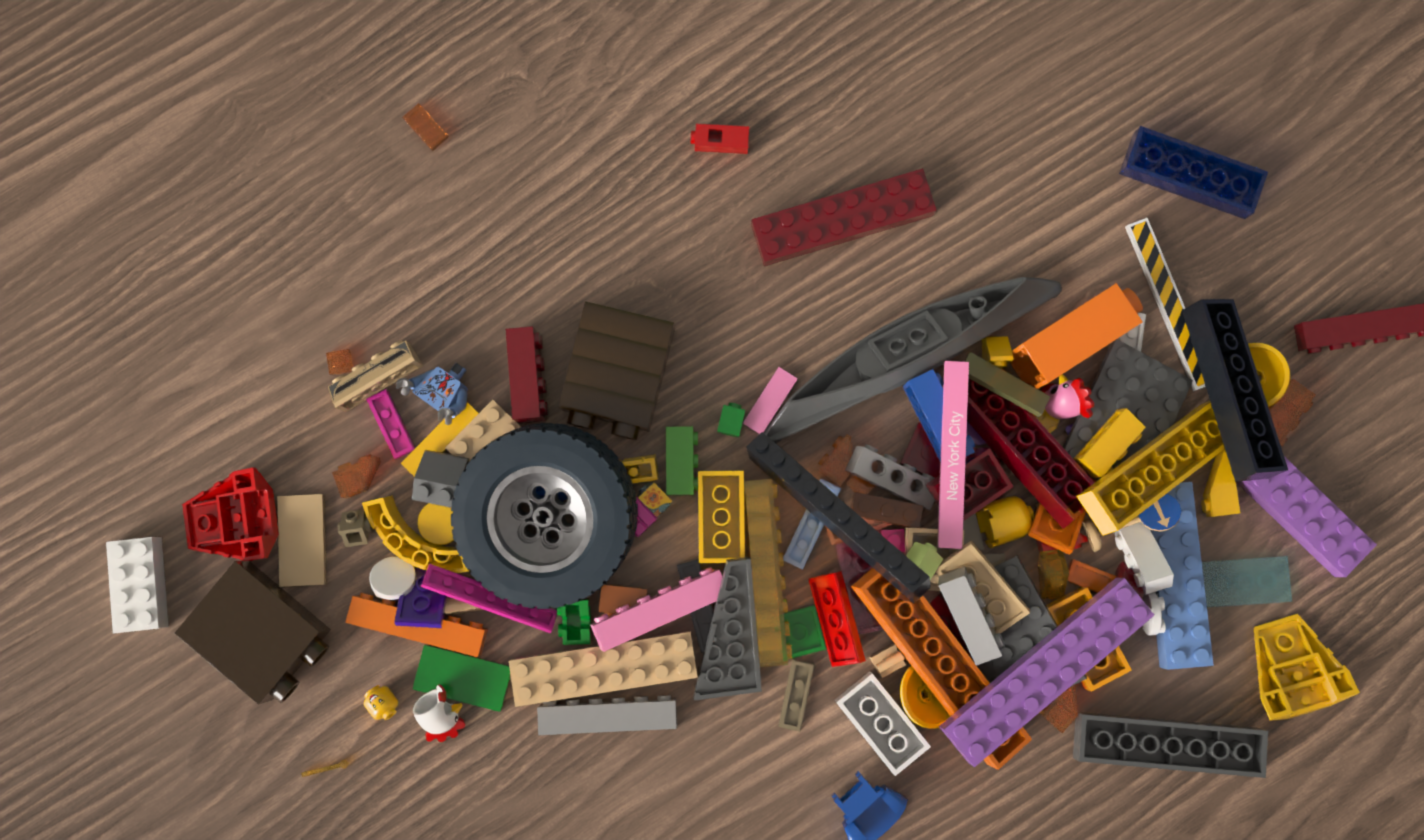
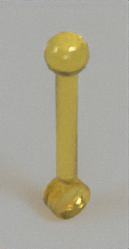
[301,760,349,777]

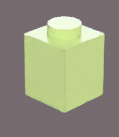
[906,542,943,580]

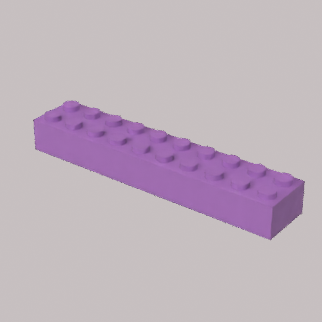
[939,578,1155,767]

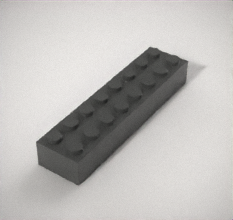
[1073,712,1268,778]

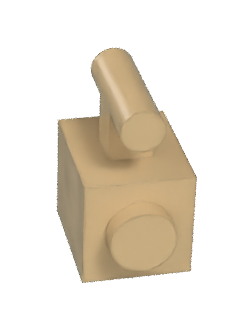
[869,643,906,678]

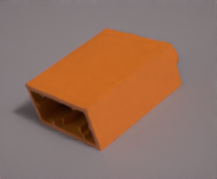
[1010,283,1143,389]

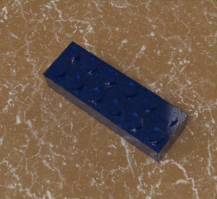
[1119,126,1268,219]

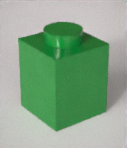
[717,402,745,438]

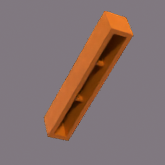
[345,592,488,657]

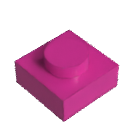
[880,529,905,552]

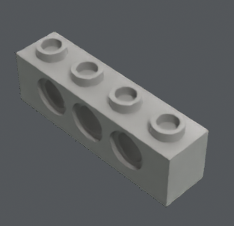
[845,444,935,510]

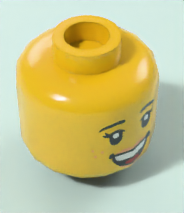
[364,685,399,720]

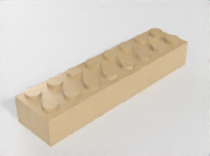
[509,631,698,707]

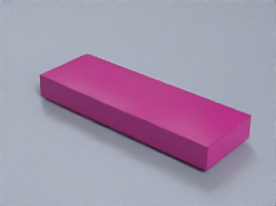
[366,389,415,459]

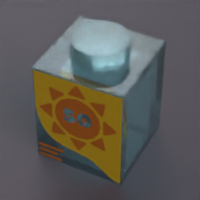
[638,482,674,518]

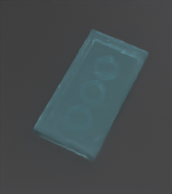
[1202,556,1292,608]

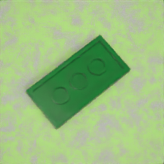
[412,644,511,712]

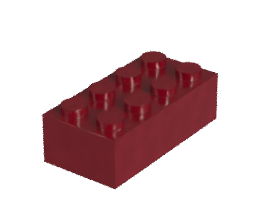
[505,326,549,423]

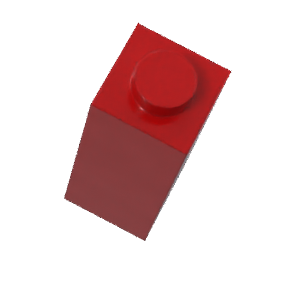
[691,124,749,154]

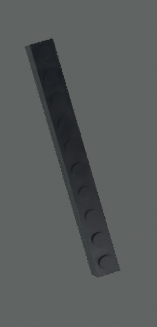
[746,432,931,603]

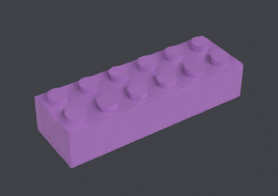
[1236,456,1377,578]

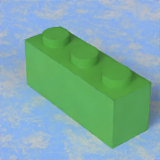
[666,426,698,496]

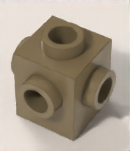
[337,509,373,547]

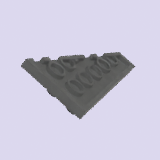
[693,557,762,700]

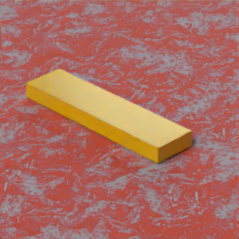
[401,402,479,477]

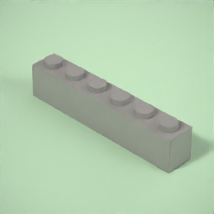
[537,695,677,735]

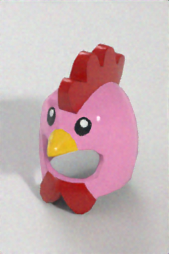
[1040,374,1094,419]

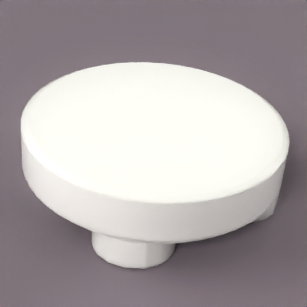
[369,557,416,600]
[1142,592,1166,635]

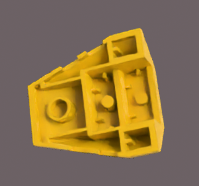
[1253,614,1360,720]

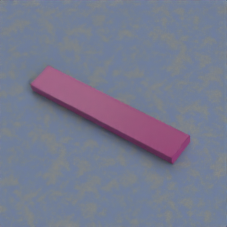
[421,564,557,633]

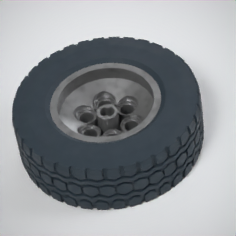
[451,423,638,609]

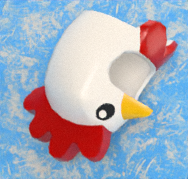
[413,684,466,742]

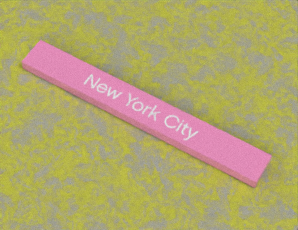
[937,361,969,549]

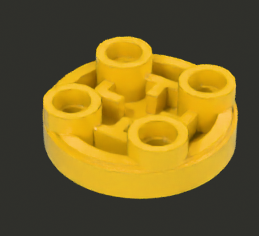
[418,503,454,545]

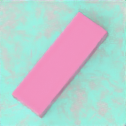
[743,367,797,434]

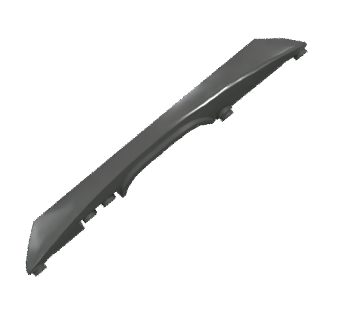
[765,277,1062,443]

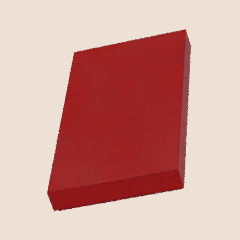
[809,571,866,667]

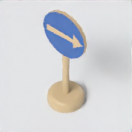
[1083,494,1181,552]

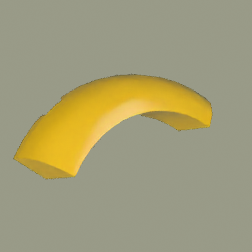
[362,495,470,573]

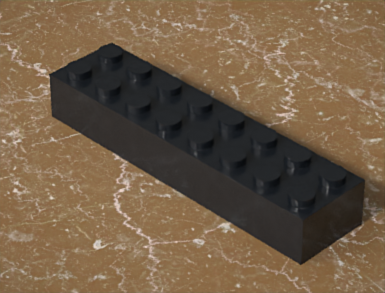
[1182,299,1288,482]

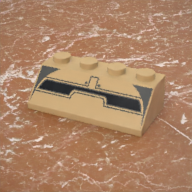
[328,340,423,412]

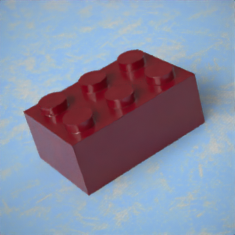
[926,447,1014,521]

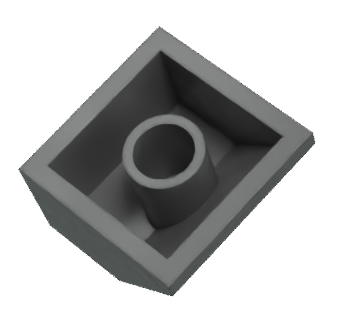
[412,450,469,508]

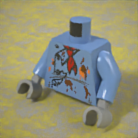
[396,363,468,425]

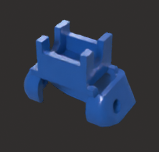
[831,771,908,840]

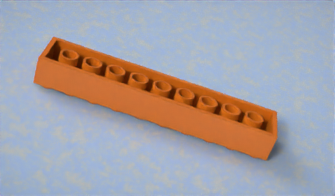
[851,568,1032,770]

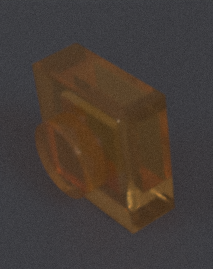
[326,349,353,376]

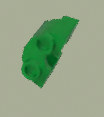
[557,599,591,645]

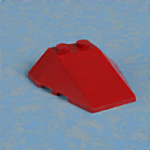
[182,467,279,561]

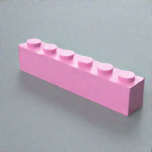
[590,567,722,652]

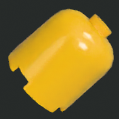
[976,496,1034,548]

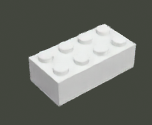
[106,537,168,633]
[835,671,931,776]

